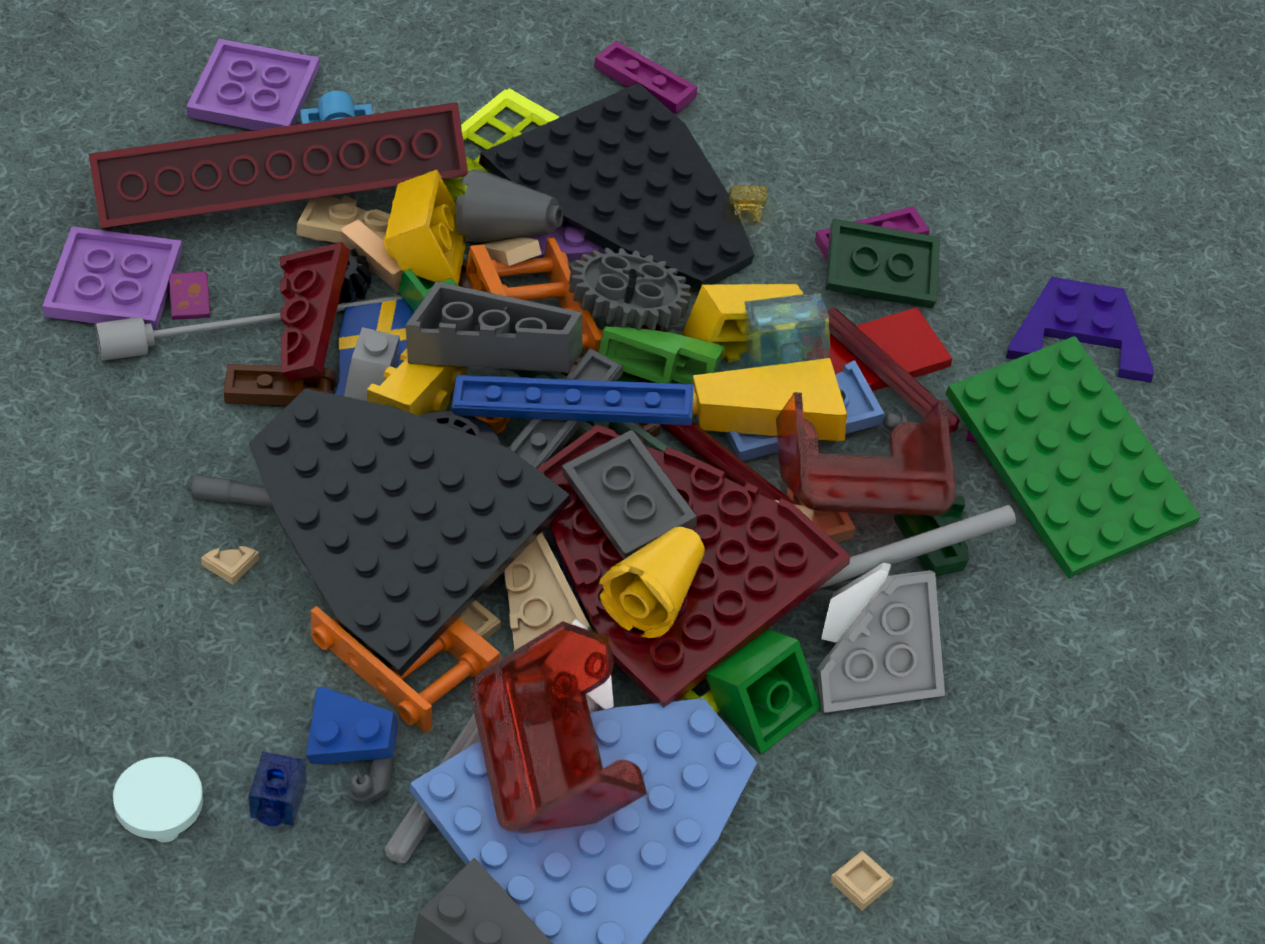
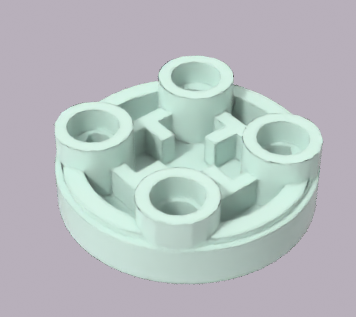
[113,757,203,842]

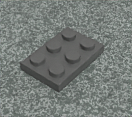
[562,430,697,560]

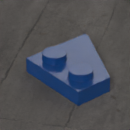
[306,687,398,764]

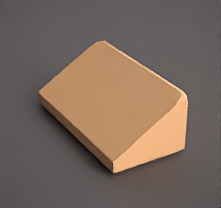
[341,219,404,292]

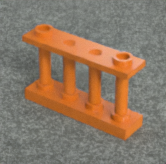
[465,237,603,355]
[310,606,500,733]

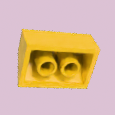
[383,169,466,286]

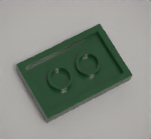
[825,219,940,308]

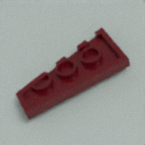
[280,242,350,381]

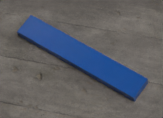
[452,375,694,425]

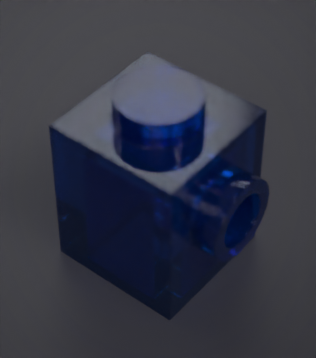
[248,751,307,826]

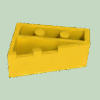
[681,284,817,363]
[367,348,468,416]

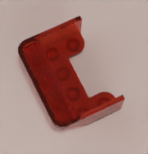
[776,392,956,516]
[471,621,647,834]

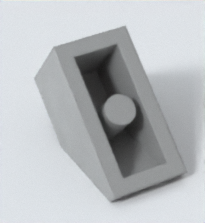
[344,327,400,401]

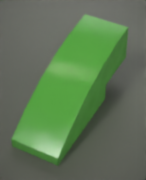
[598,326,725,384]

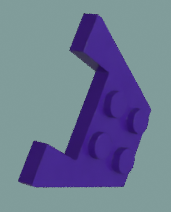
[1006,277,1154,383]

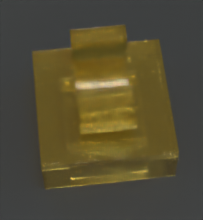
[728,185,767,223]

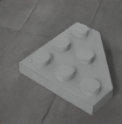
[816,570,945,713]

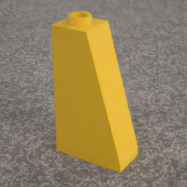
[692,358,847,441]

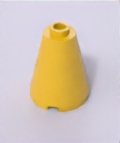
[599,527,705,638]

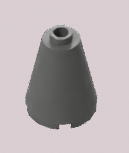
[456,169,563,243]

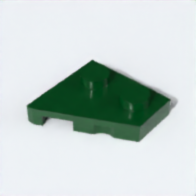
[893,496,969,576]

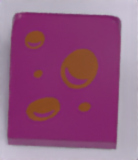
[169,272,210,320]

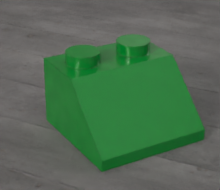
[706,629,821,754]

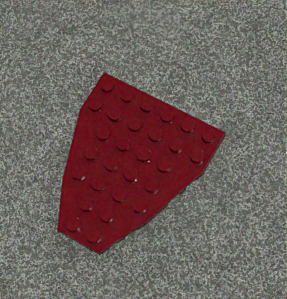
[537,425,850,708]

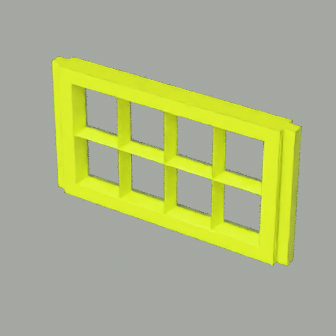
[443,88,560,201]

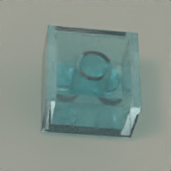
[745,292,830,368]

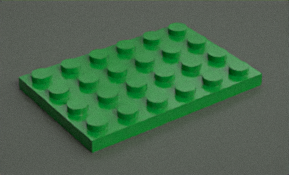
[945,336,1201,578]

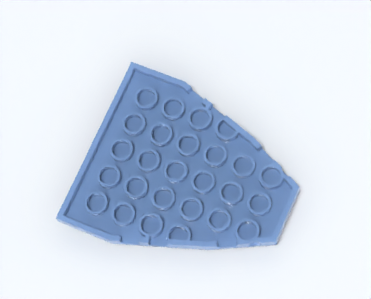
[409,698,757,944]

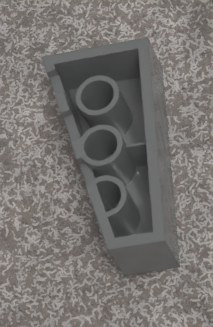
[405,281,583,373]
[412,858,553,944]

